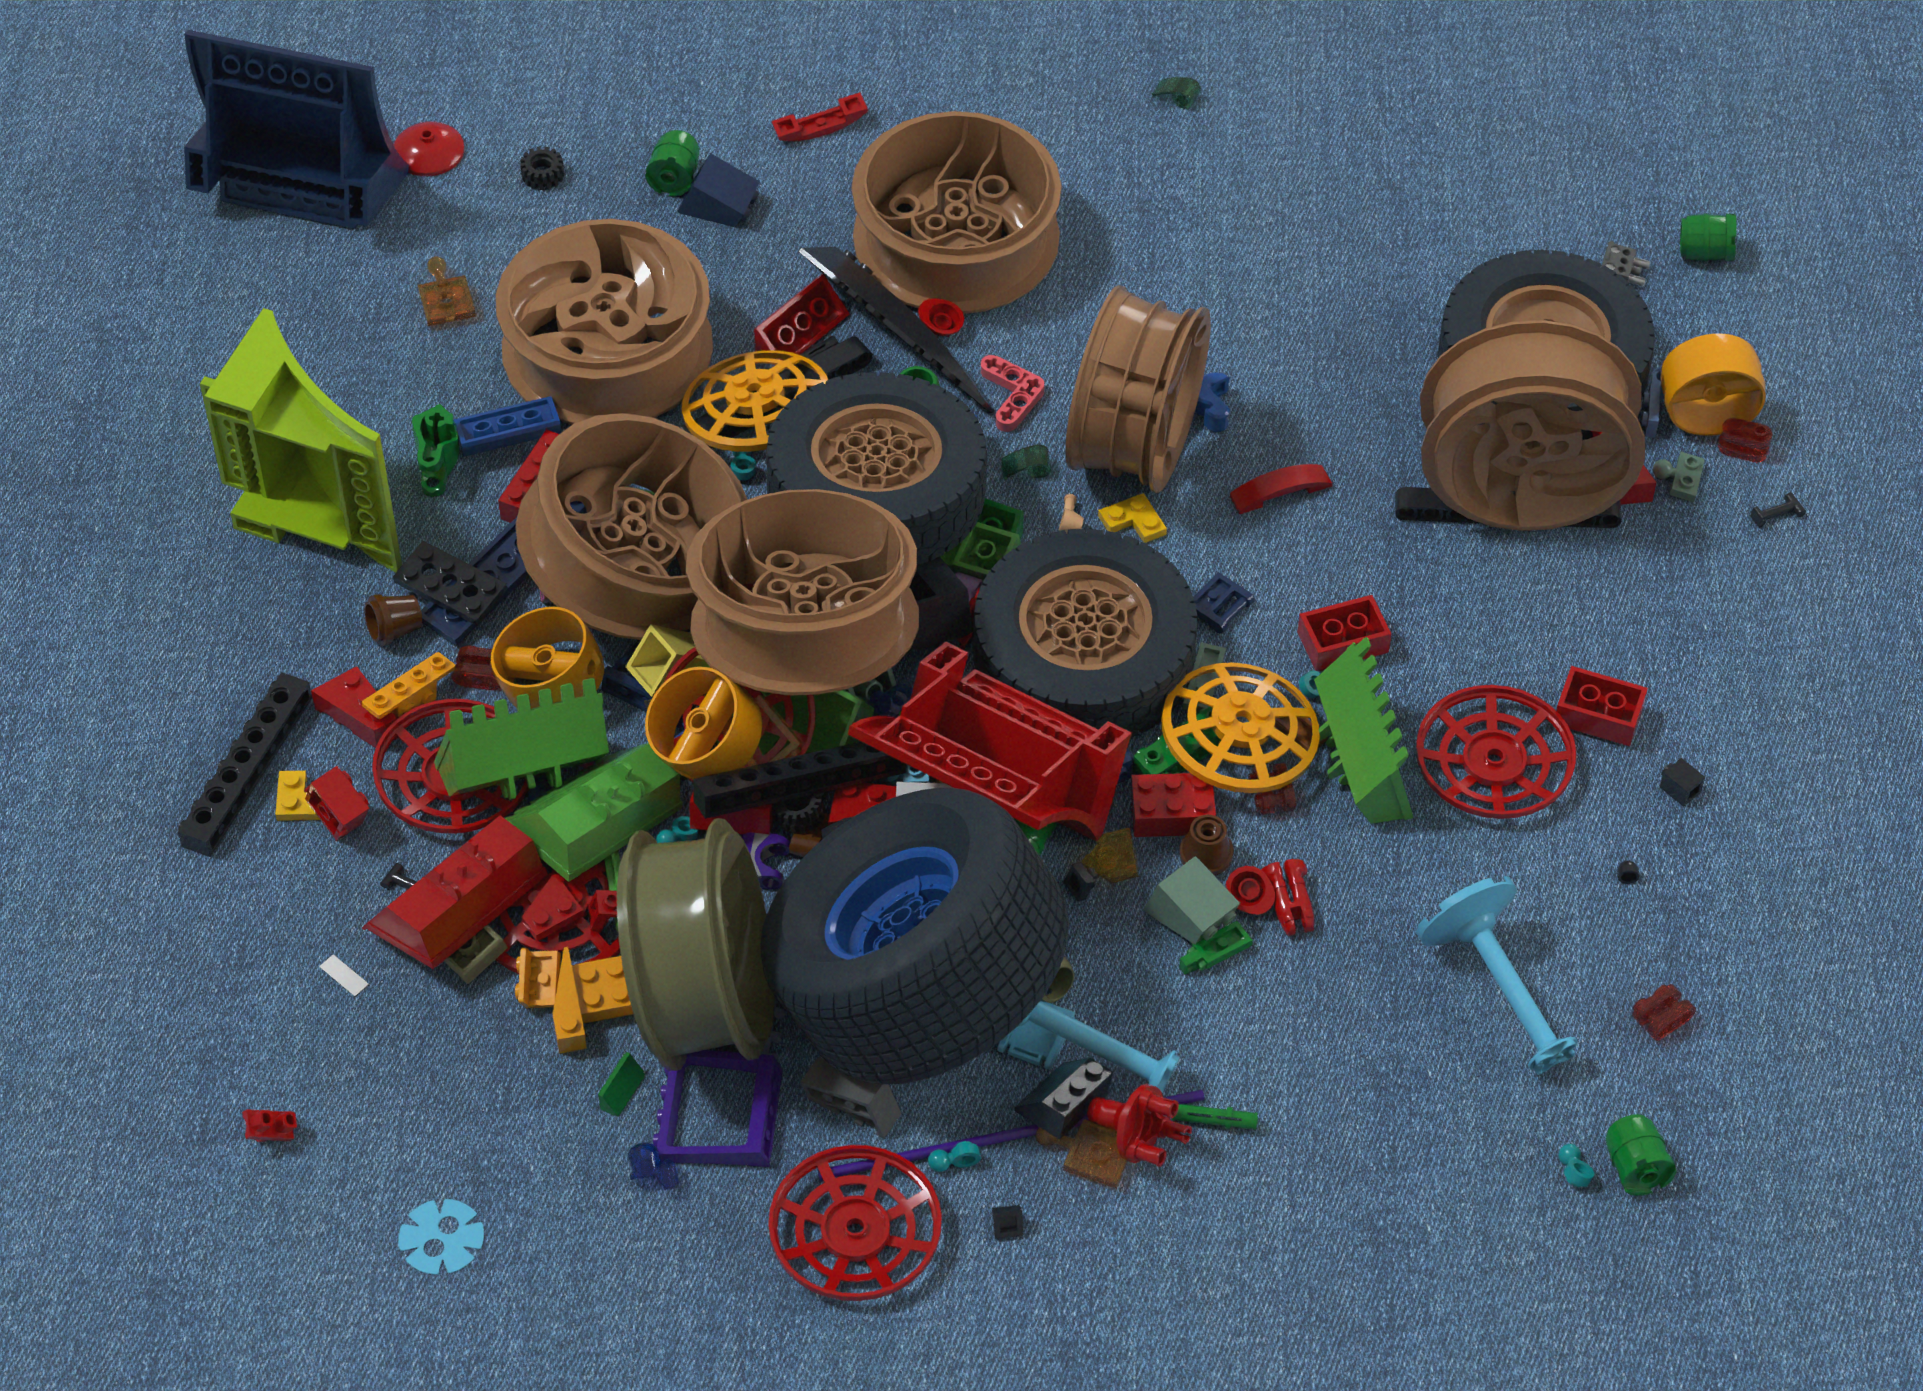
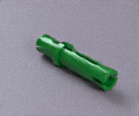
[1172,1104,1258,1130]

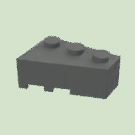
[801,1057,902,1139]

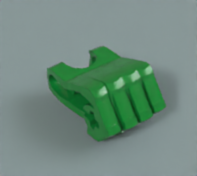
[412,404,460,497]

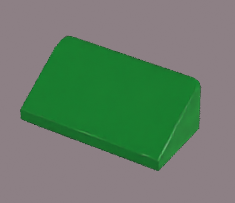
[598,1052,645,1117]

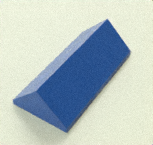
[454,396,561,457]

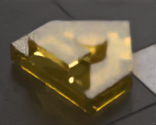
[1081,828,1139,883]

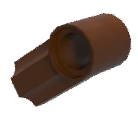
[789,811,830,857]

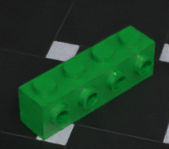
[1133,707,1221,775]

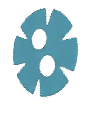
[398,1199,484,1275]

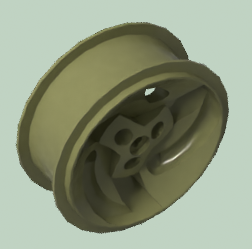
[617,818,775,1071]

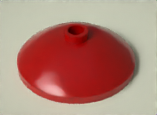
[394,122,465,176]

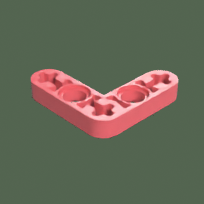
[981,355,1044,432]

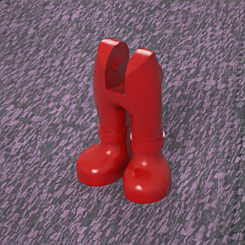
[1261,859,1315,936]

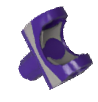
[741,832,790,889]

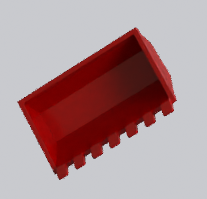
[362,815,547,969]

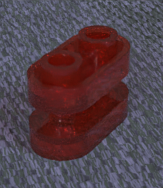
[1718,418,1772,462]
[451,645,501,690]
[1248,762,1296,815]
[1632,984,1696,1041]

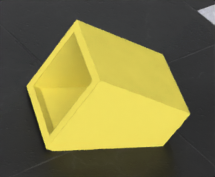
[626,624,710,697]

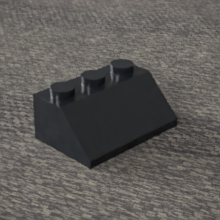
[1014,1057,1113,1140]

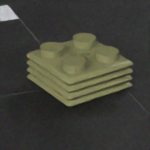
[444,925,508,984]

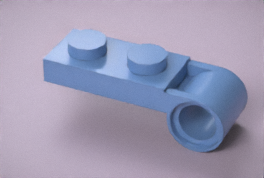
[1641,366,1664,438]

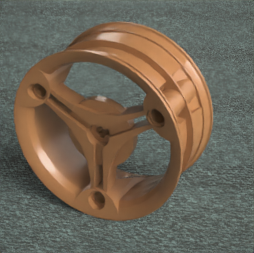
[1065,285,1211,493]

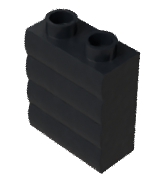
[853,557,973,653]

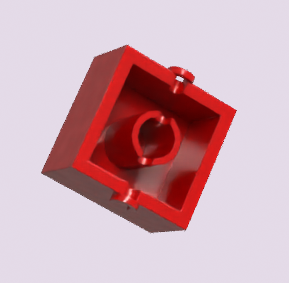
[304,766,369,841]

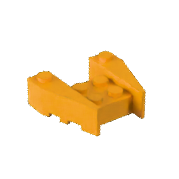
[553,947,642,1054]

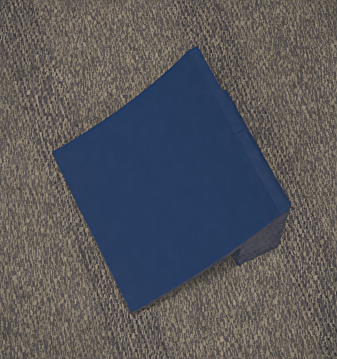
[184,30,409,229]

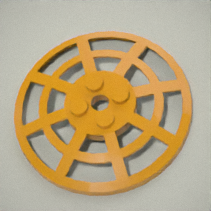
[682,351,828,452]
[1161,662,1320,793]

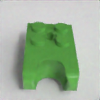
[940,522,1021,581]

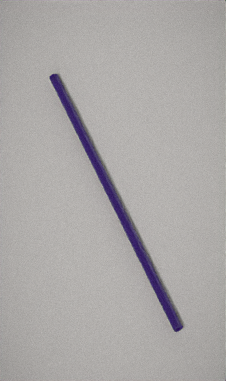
[817,1089,1204,1181]

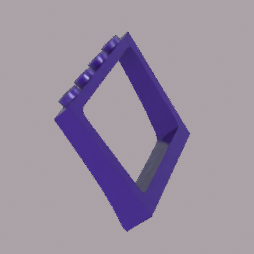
[653,1050,783,1167]

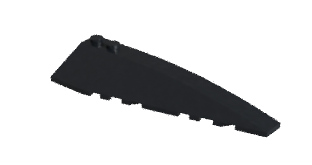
[798,247,994,413]

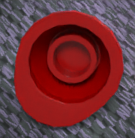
[918,298,964,337]
[1225,866,1276,915]

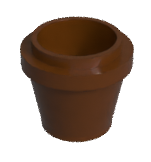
[364,594,422,646]
[1179,815,1234,876]

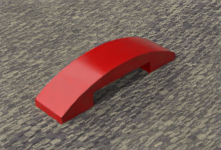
[771,92,868,141]
[1230,464,1332,515]

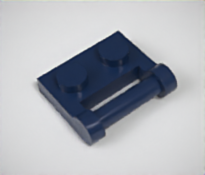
[1193,572,1255,634]

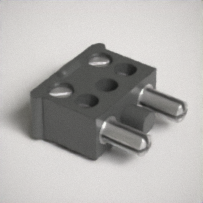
[1601,241,1650,286]

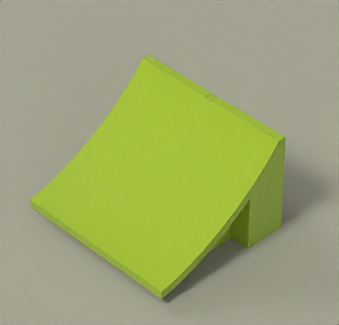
[200,308,402,573]

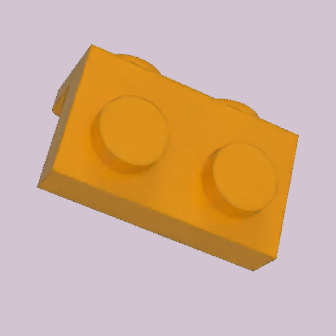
[515,948,561,1008]

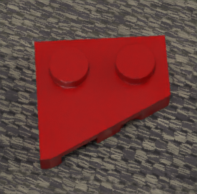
[522,874,584,941]

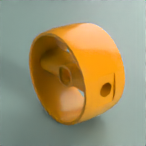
[1661,334,1766,436]
[491,607,605,708]
[645,667,762,780]

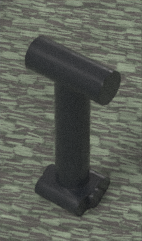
[1750,492,1806,528]
[380,863,417,890]

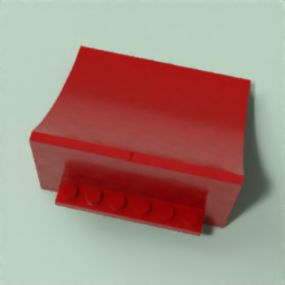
[848,642,1132,842]

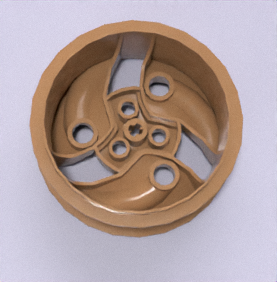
[852,111,1062,314]
[495,219,713,425]
[1420,320,1645,531]
[515,413,748,640]
[686,489,919,695]

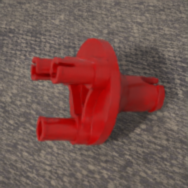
[1087,1084,1192,1167]

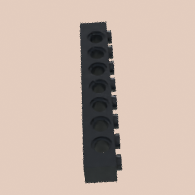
[178,672,312,857]
[693,741,906,819]

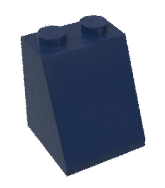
[677,153,760,227]

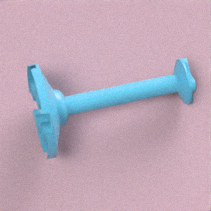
[1416,876,1578,1075]
[1018,1001,1180,1093]

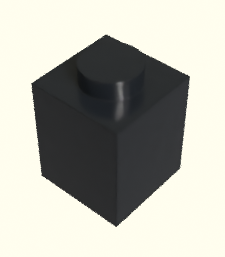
[1660,758,1705,807]

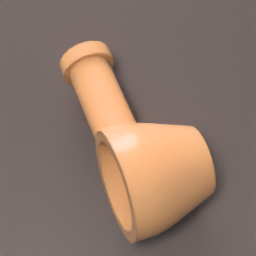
[1059,494,1084,534]

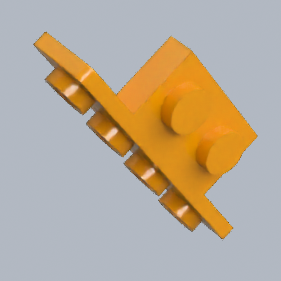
[362,652,455,719]

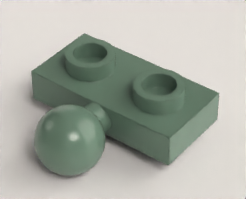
[1653,452,1705,502]

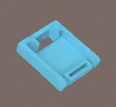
[998,1000,1075,1070]

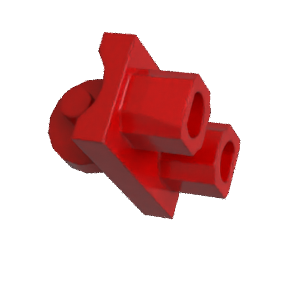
[242,1109,297,1142]

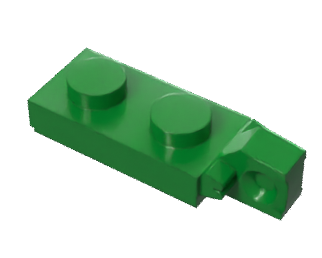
[1179,921,1253,975]

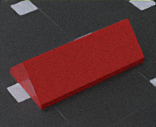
[754,274,849,365]

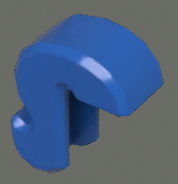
[1195,372,1230,432]

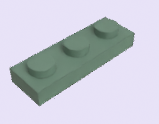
[1183,642,1226,713]

